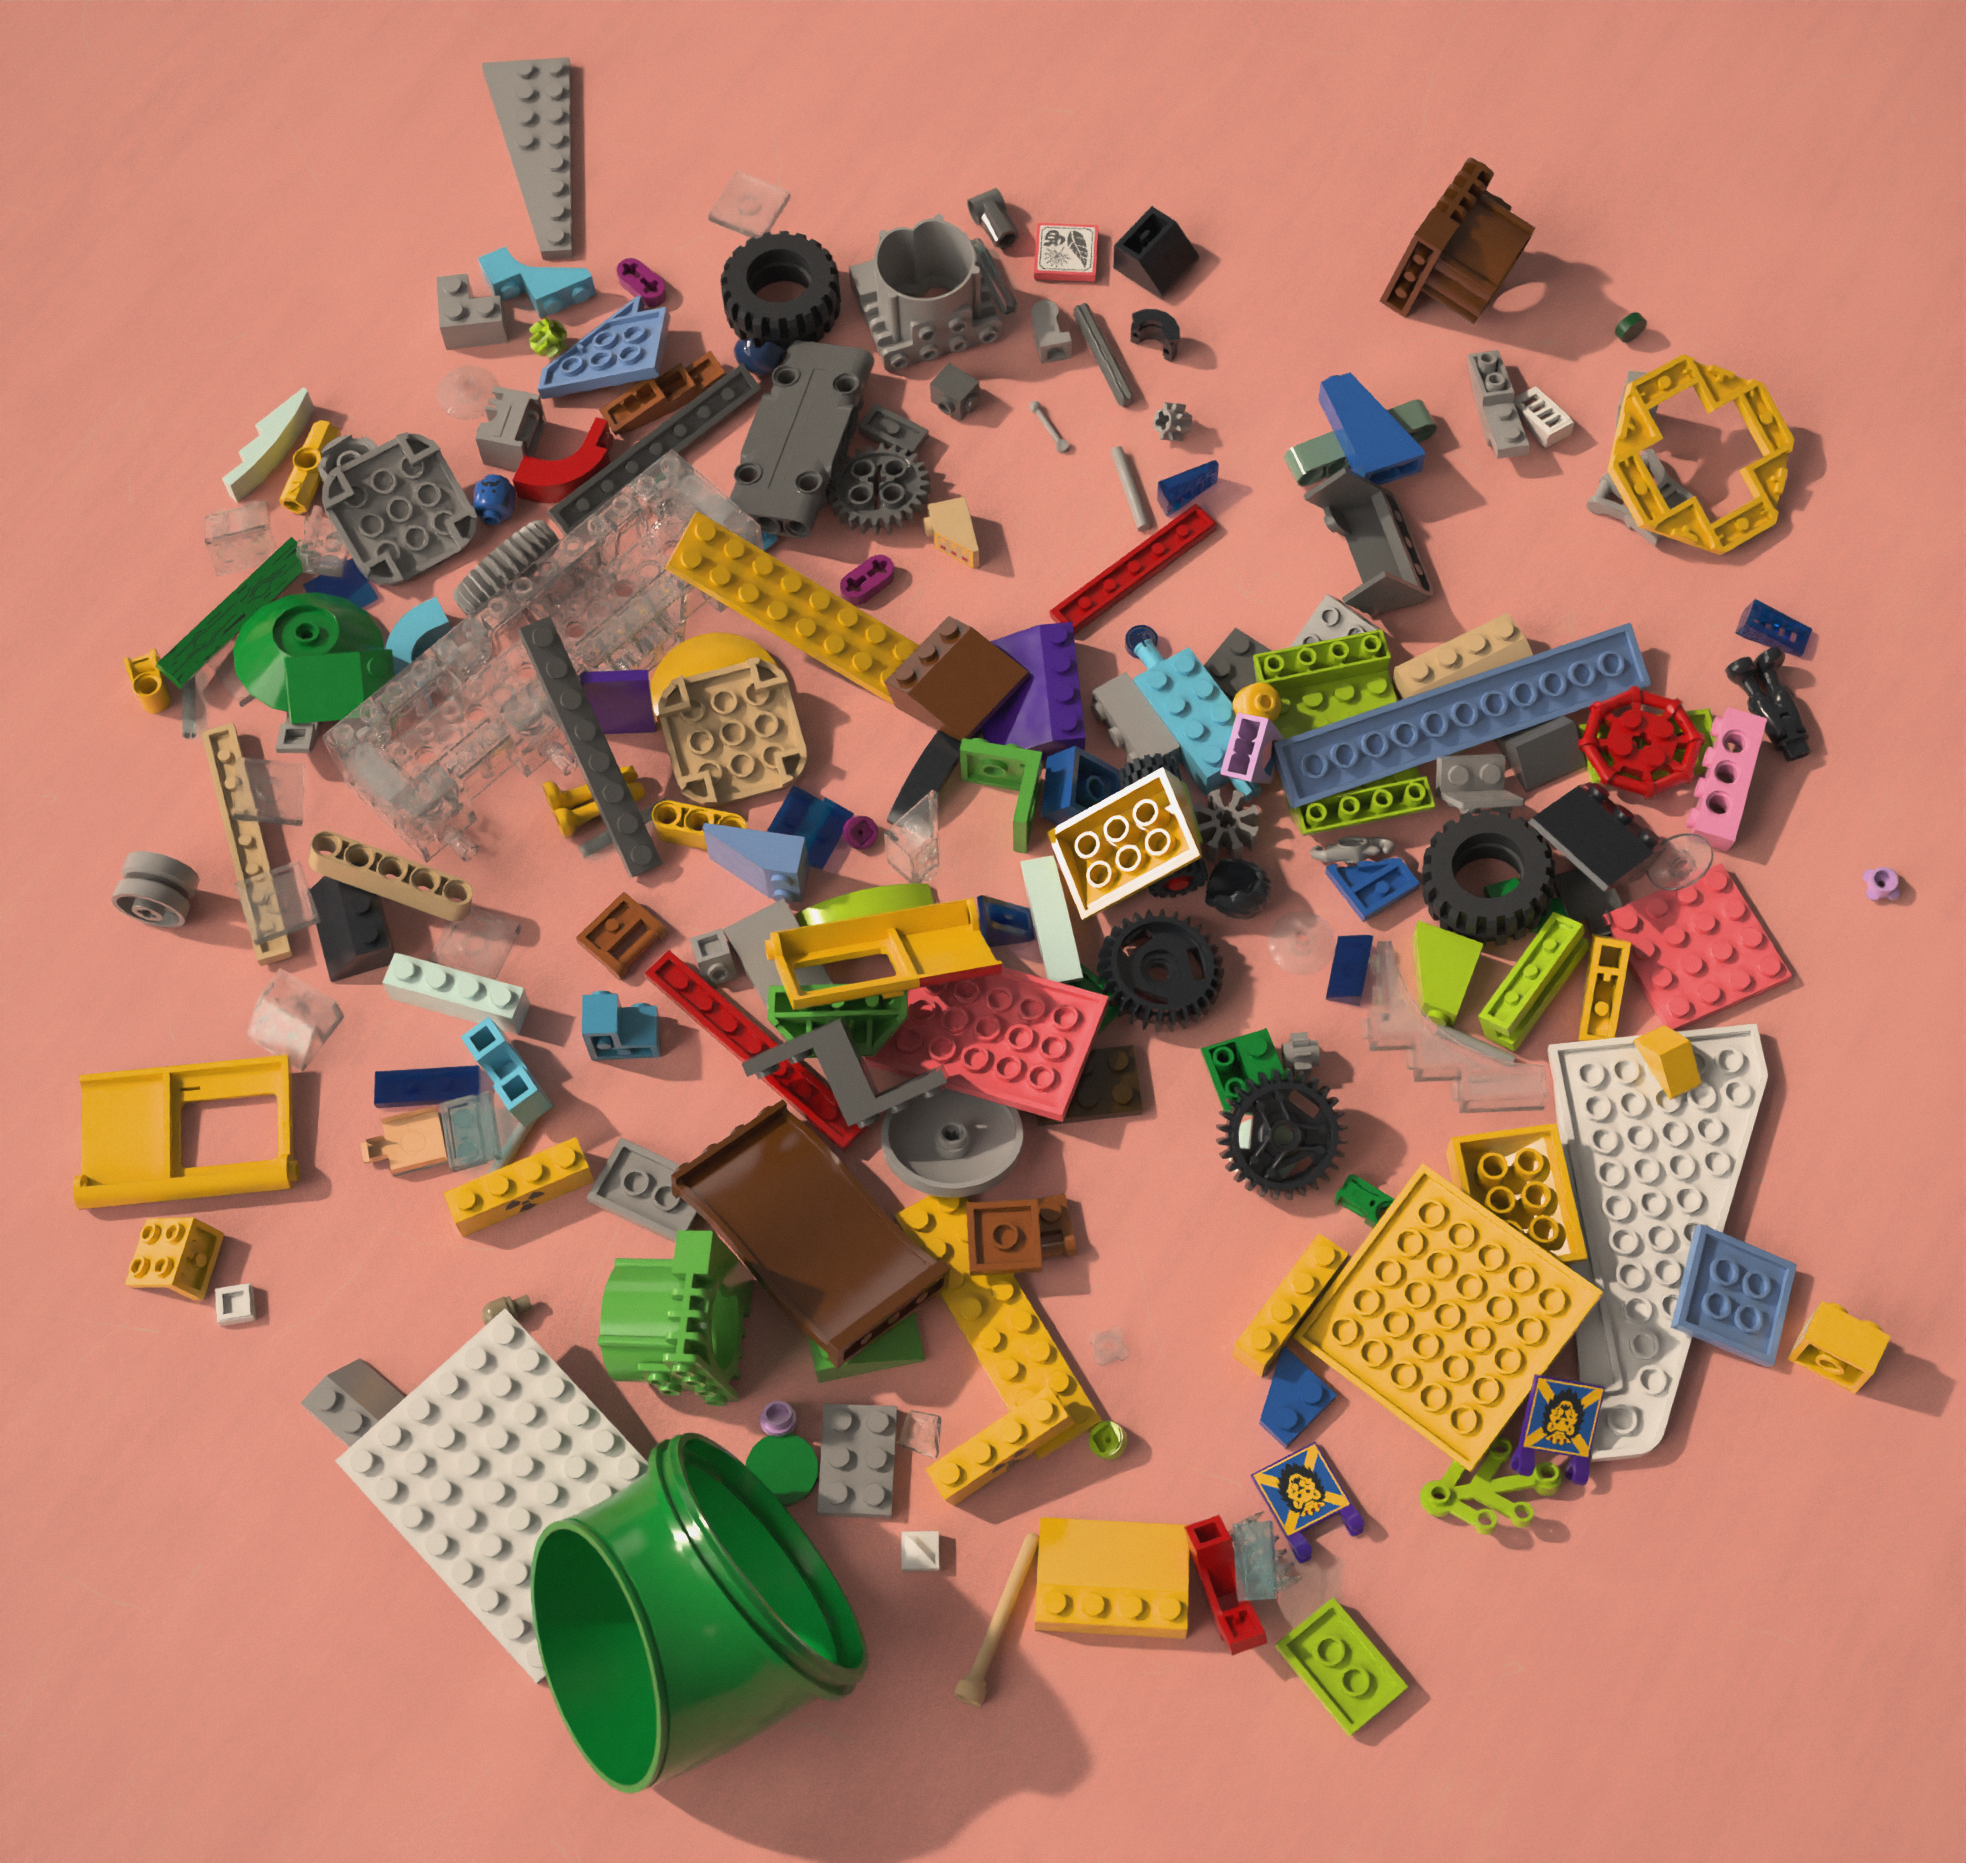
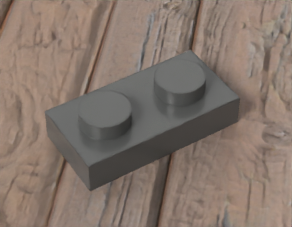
[858,403,929,456]

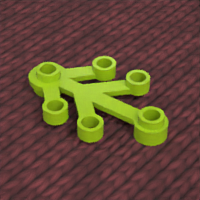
[1420,1437,1562,1535]

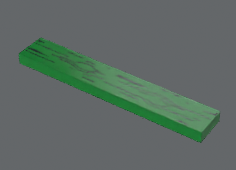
[155,537,315,689]

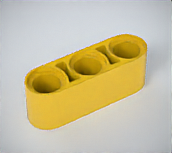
[652,800,747,850]

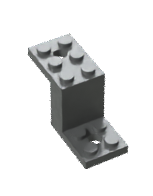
[742,1016,949,1129]

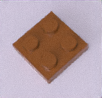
[966,1199,1042,1276]

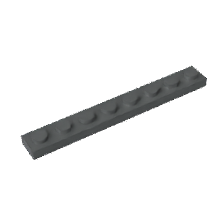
[546,363,761,538]
[517,616,663,878]

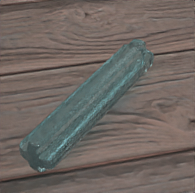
[970,238,1017,315]

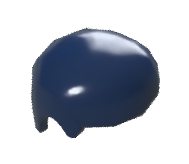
[734,338,785,376]

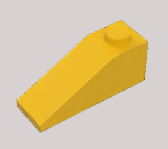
[1578,934,1631,1041]

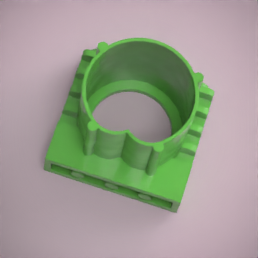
[598,1230,754,1407]

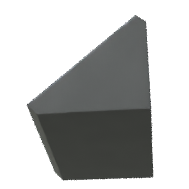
[1494,716,1586,792]

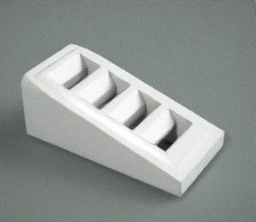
[1513,386,1574,449]

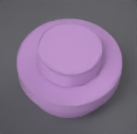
[760,1401,797,1437]

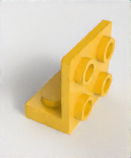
[125,1217,225,1300]

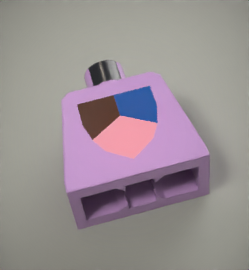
[1220,712,1284,784]

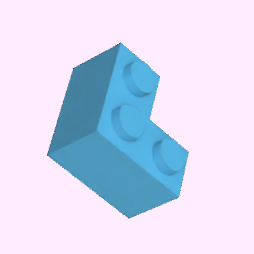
[582,991,661,1060]

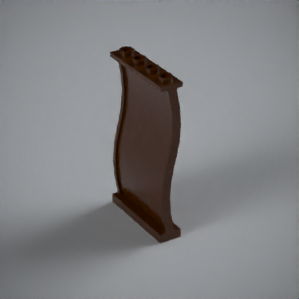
[671,1099,950,1369]

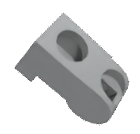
[1032,300,1072,364]

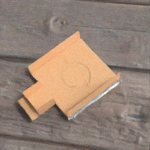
[360,1106,449,1177]

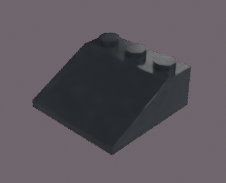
[1528,782,1666,892]

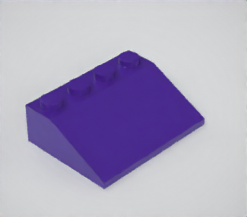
[982,622,1086,760]

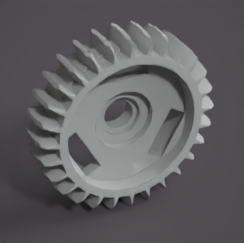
[453,520,560,619]

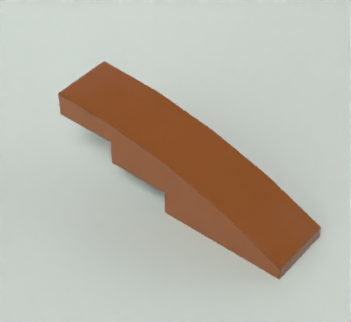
[599,350,727,435]

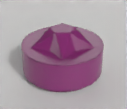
[843,815,878,849]

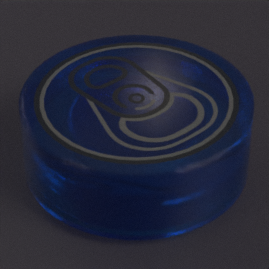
[1125,625,1158,659]

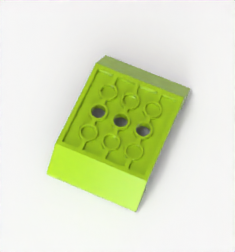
[1253,629,1435,836]

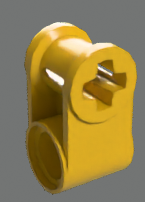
[123,648,171,714]

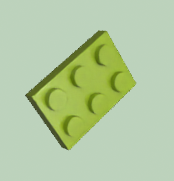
[1275,1597,1408,1738]

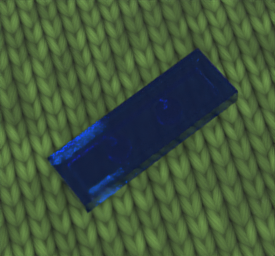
[374,1065,481,1108]

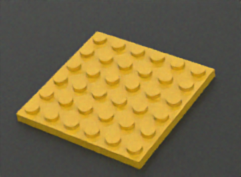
[1292,1163,1604,1473]

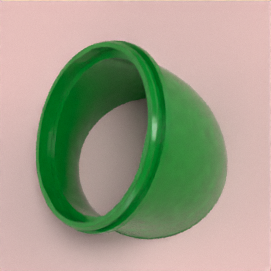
[530,1432,868,1794]

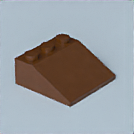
[884,616,1030,742]

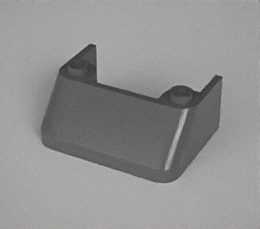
[1304,467,1434,615]

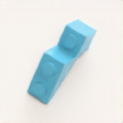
[478,246,596,318]

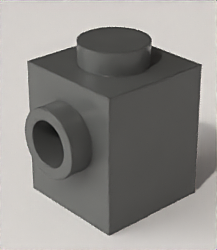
[930,363,981,421]

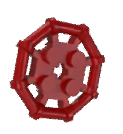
[1578,686,1705,800]

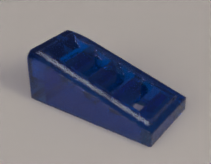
[1157,460,1219,517]
[1735,599,1812,657]

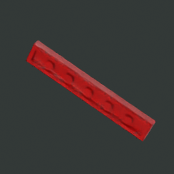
[1049,503,1217,635]

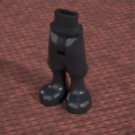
[1725,646,1812,762]

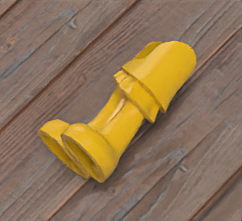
[542,765,646,839]

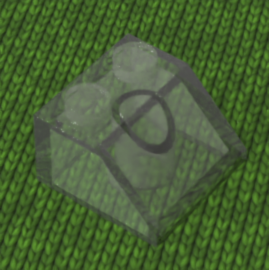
[884,790,940,883]

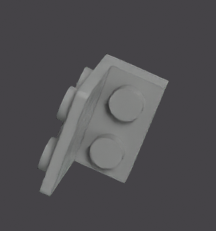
[1290,594,1388,647]
[1436,754,1524,814]

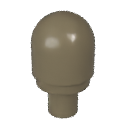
[481,1294,532,1325]

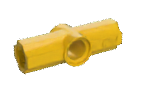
[279,420,341,515]

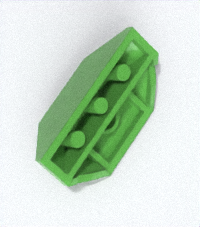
[768,984,908,1058]

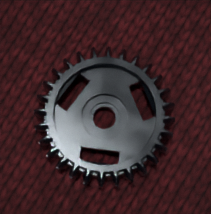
[1096,909,1225,1033]
[1216,1068,1348,1200]

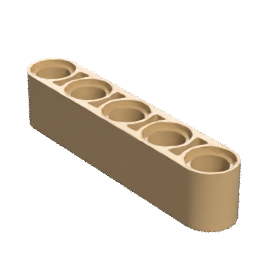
[308,831,473,922]

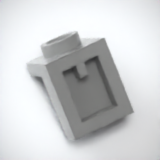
[689,928,737,986]

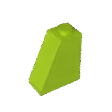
[1412,920,1484,1028]

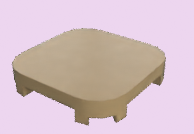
[658,657,807,808]

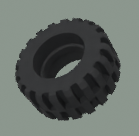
[720,231,841,353]
[1422,810,1555,946]

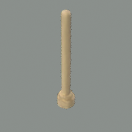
[953,1532,1039,1707]

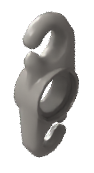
[1310,836,1395,863]

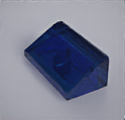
[1325,935,1373,1006]

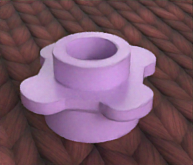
[1862,867,1900,901]

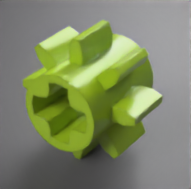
[529,317,567,359]

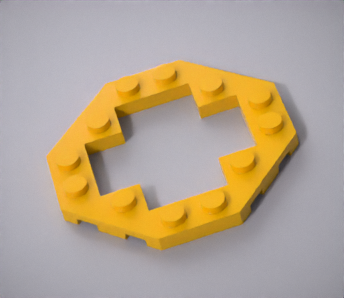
[1607,354,1795,555]

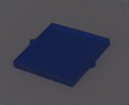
[303,558,378,608]

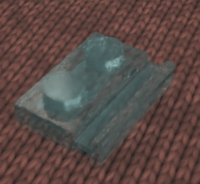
[440,1090,502,1172]

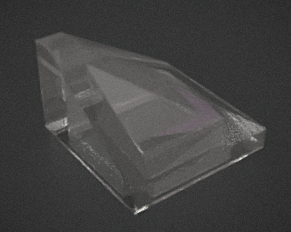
[896,1410,942,1459]

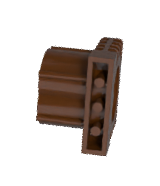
[1379,158,1536,324]

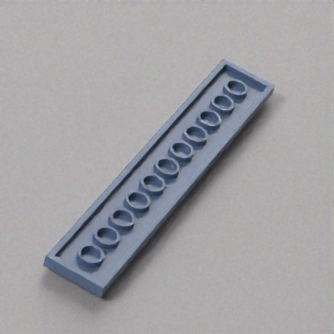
[1273,622,1652,809]

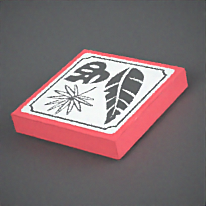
[1034,223,1098,282]

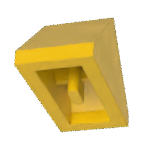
[1633,1025,1702,1100]

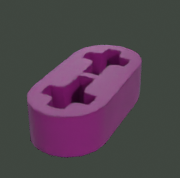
[616,258,667,307]
[840,555,895,606]

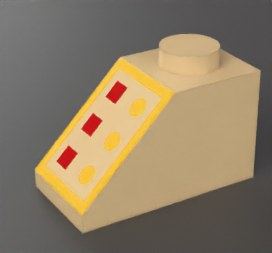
[923,497,980,569]

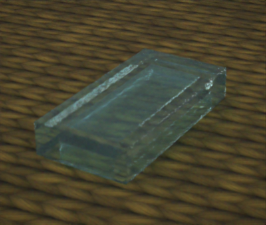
[1233,1521,1278,1601]

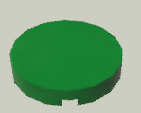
[746,1433,819,1507]

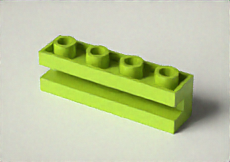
[1478,912,1590,1052]

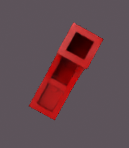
[512,417,613,503]
[1184,1515,1268,1656]

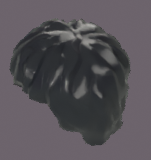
[1205,858,1272,920]

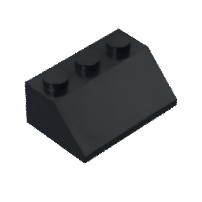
[308,862,395,982]

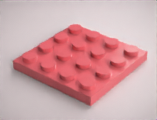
[1601,863,1792,1032]

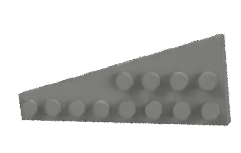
[482,57,573,259]

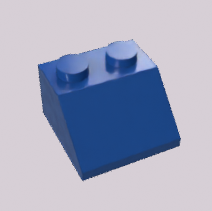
[1041,746,1121,825]

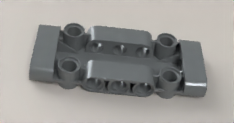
[723,340,875,538]

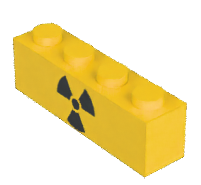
[443,1137,595,1237]
[1232,1233,1349,1378]
[925,1385,1076,1506]

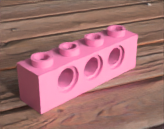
[1686,707,1767,851]

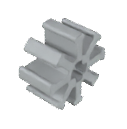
[1194,790,1259,863]

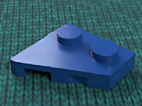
[1325,857,1420,923]
[1259,1347,1337,1449]

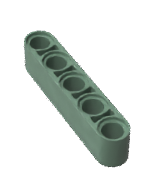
[1284,399,1437,486]

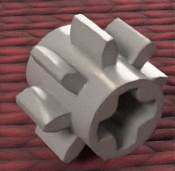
[1153,402,1192,442]
[1281,1032,1320,1077]

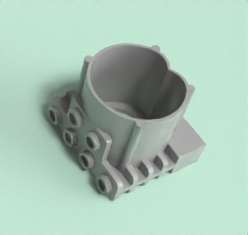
[849,214,1002,371]

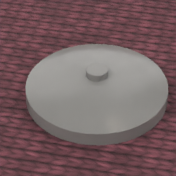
[881,1088,1023,1197]

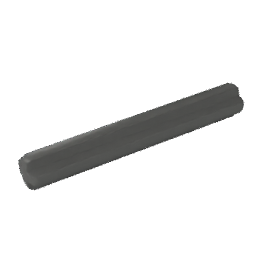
[1073,303,1134,407]

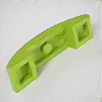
[797,883,934,927]

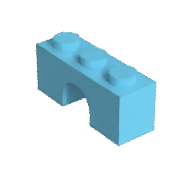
[461,1016,554,1127]

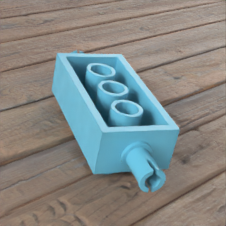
[1133,639,1262,802]

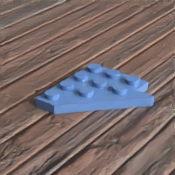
[537,296,670,399]

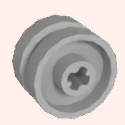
[111,851,200,928]

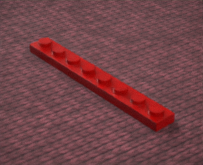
[645,950,868,1152]

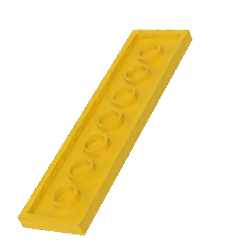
[665,511,920,704]
[894,1195,1102,1461]

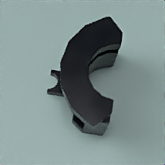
[1130,309,1180,362]

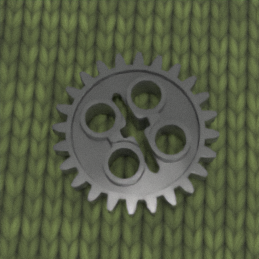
[827,443,931,535]

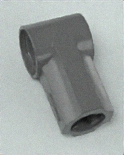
[967,188,1019,250]

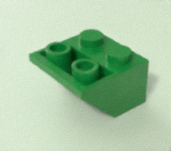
[1200,1028,1291,1115]

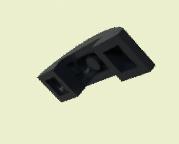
[887,729,981,836]

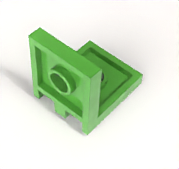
[960,738,1042,853]

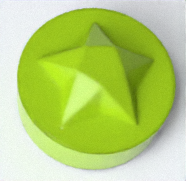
[1089,1421,1128,1460]

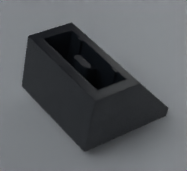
[1113,206,1200,299]

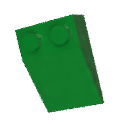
[283,649,398,724]

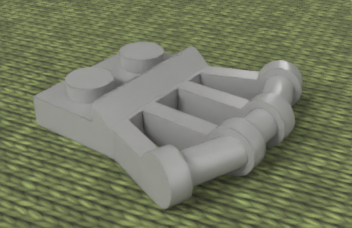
[1587,449,1700,546]

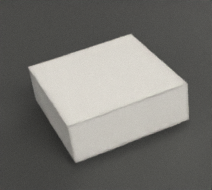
[215,1283,256,1326]

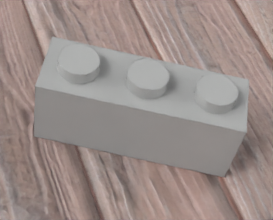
[1090,672,1181,763]

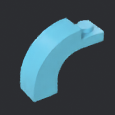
[385,597,455,715]

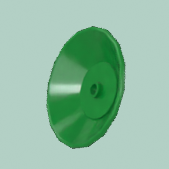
[233,592,384,712]

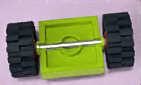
[1118,753,1209,898]

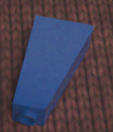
[1318,372,1426,485]

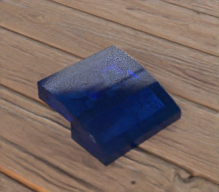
[766,784,854,870]

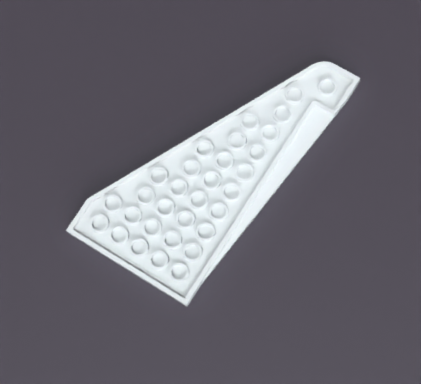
[1547,1023,1768,1463]

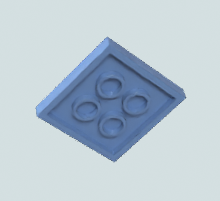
[1671,1224,1797,1367]

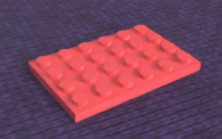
[865,967,1109,1122]

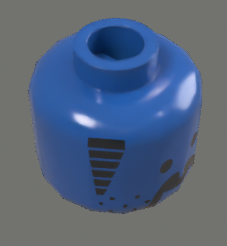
[472,474,516,525]

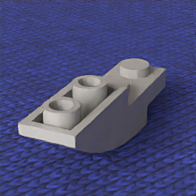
[1467,350,1529,459]

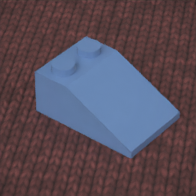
[703,823,810,904]

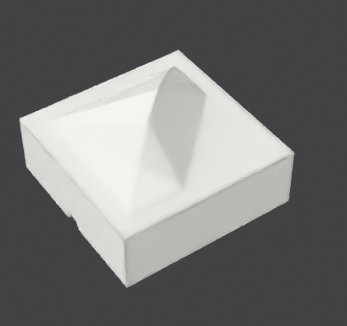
[902,1531,939,1572]

